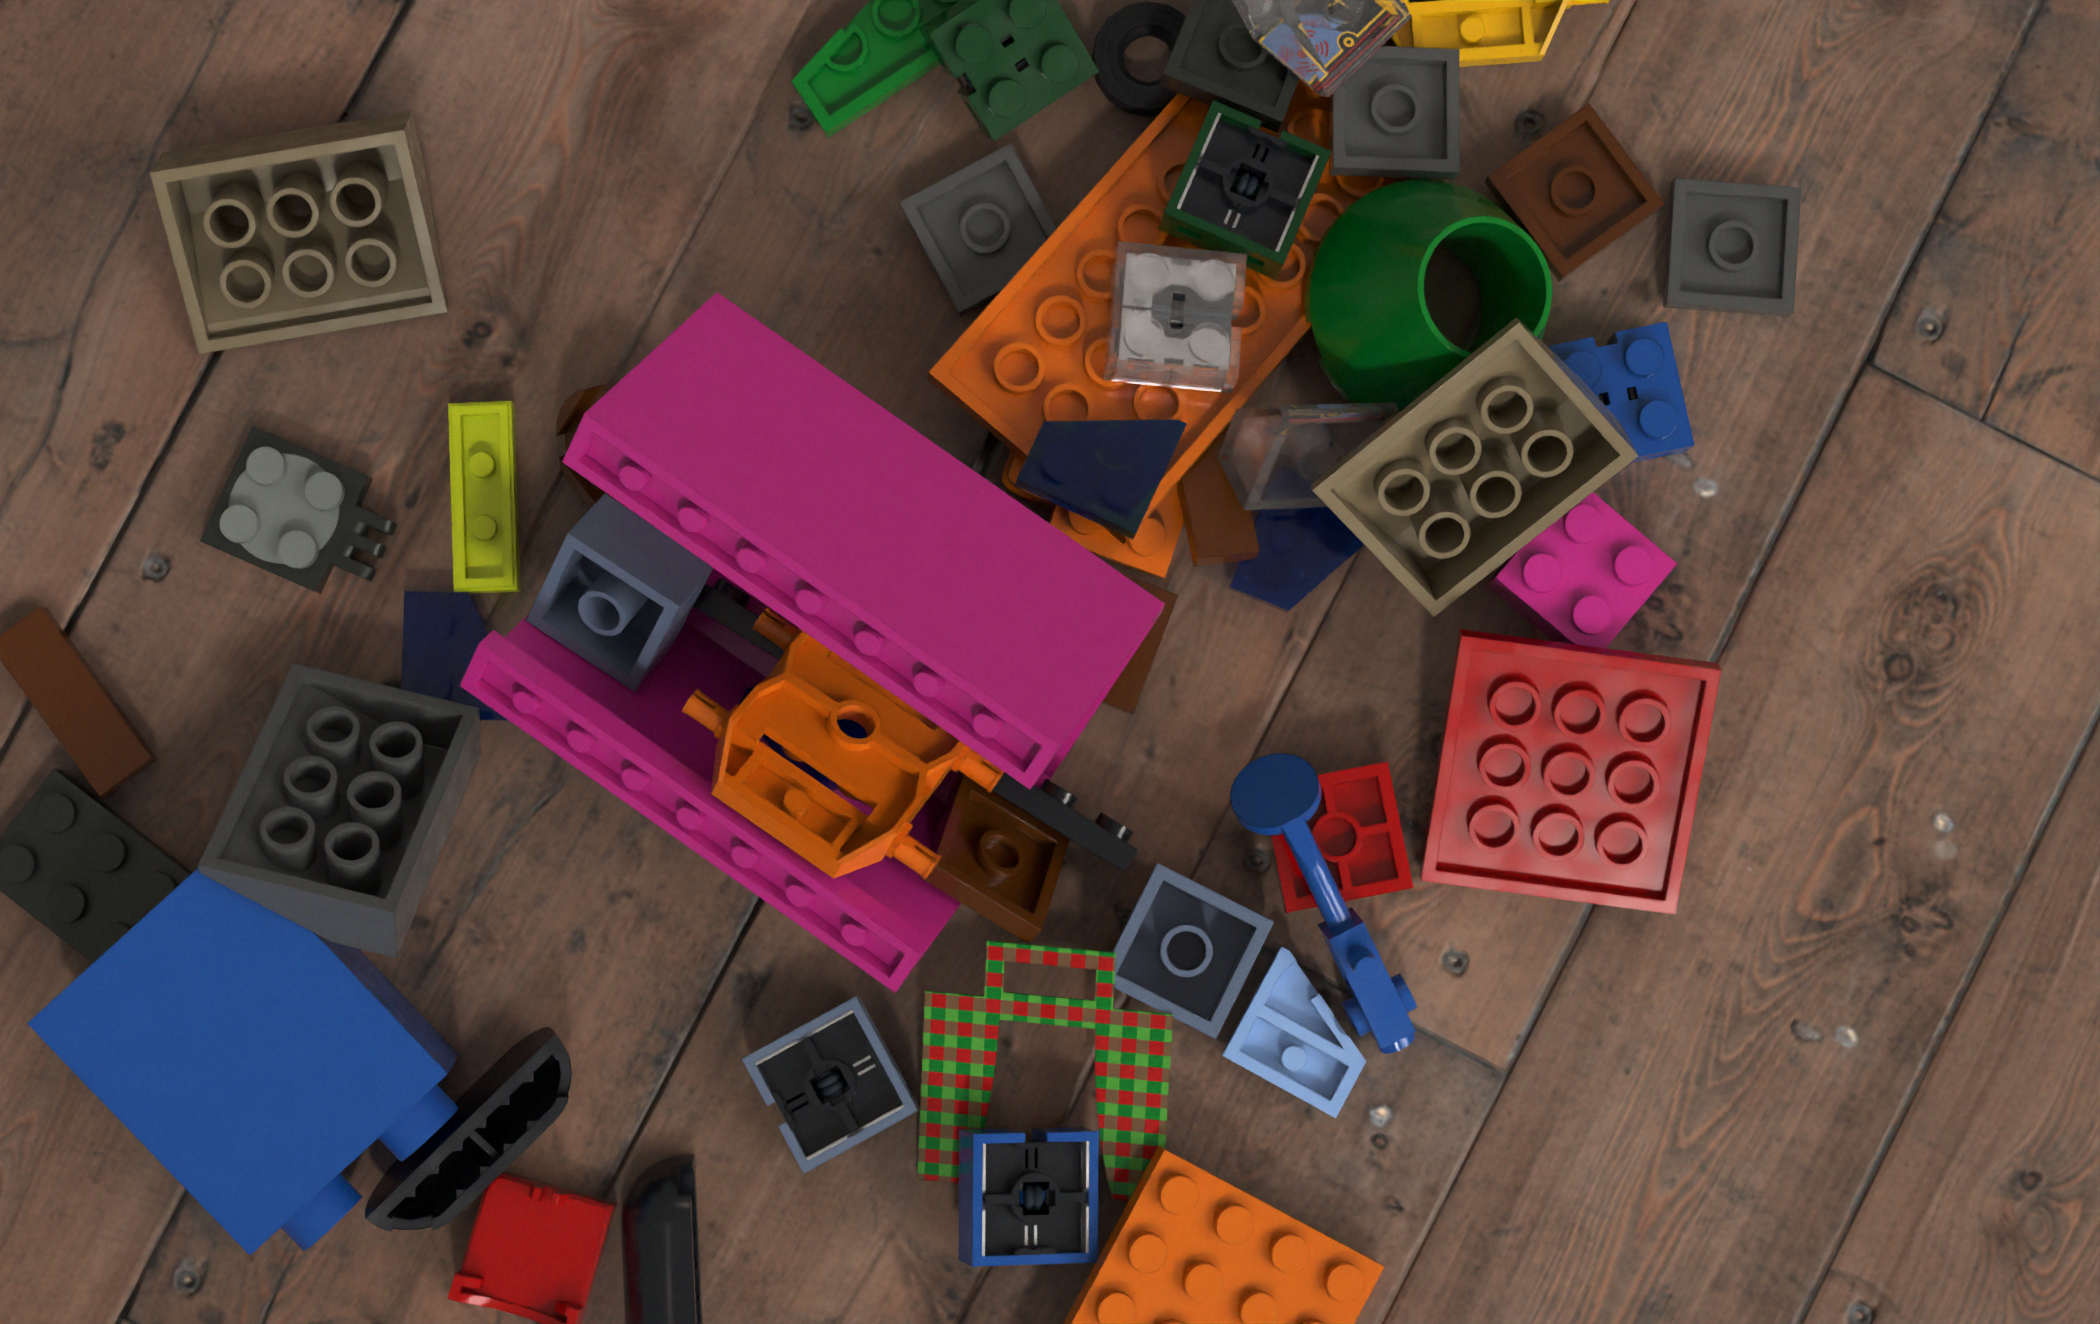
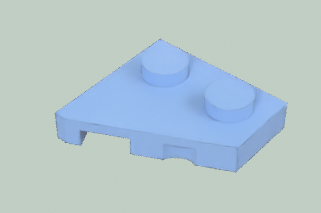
[1221,946,1367,1118]

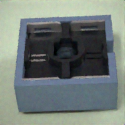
[742,995,920,1174]

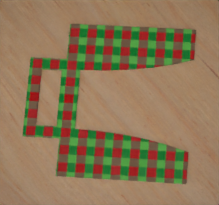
[917,940,1173,1201]

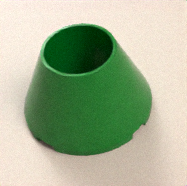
[1305,178,1552,425]

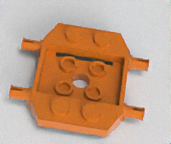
[682,607,1004,880]

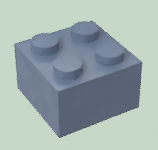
[526,494,713,692]
[1111,863,1274,1039]

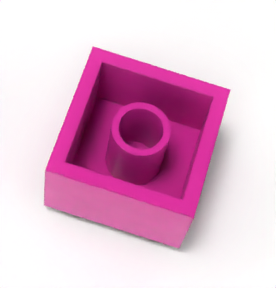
[1486,492,1677,648]

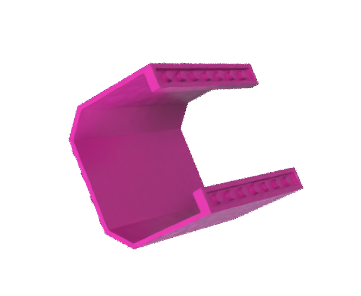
[460,292,1165,993]

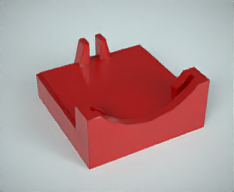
[1269,761,1414,913]
[447,1171,617,1324]

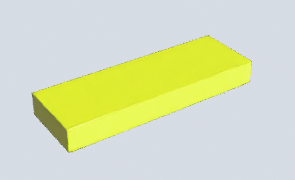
[448,401,521,594]

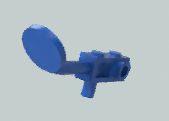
[1230,753,1417,1054]

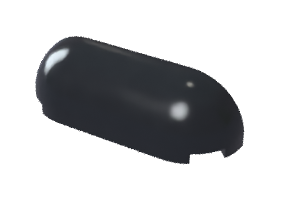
[365,1027,572,1232]
[621,1155,703,1324]

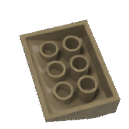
[150,111,449,354]
[1311,317,1638,617]

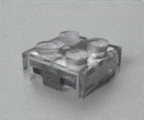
[1103,241,1247,393]

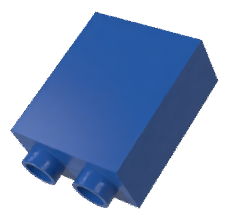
[27,867,459,1255]

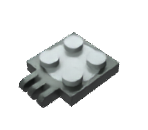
[200,426,398,594]

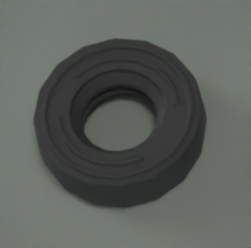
[1092,1,1186,117]

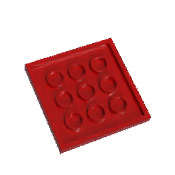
[1419,629,1722,915]

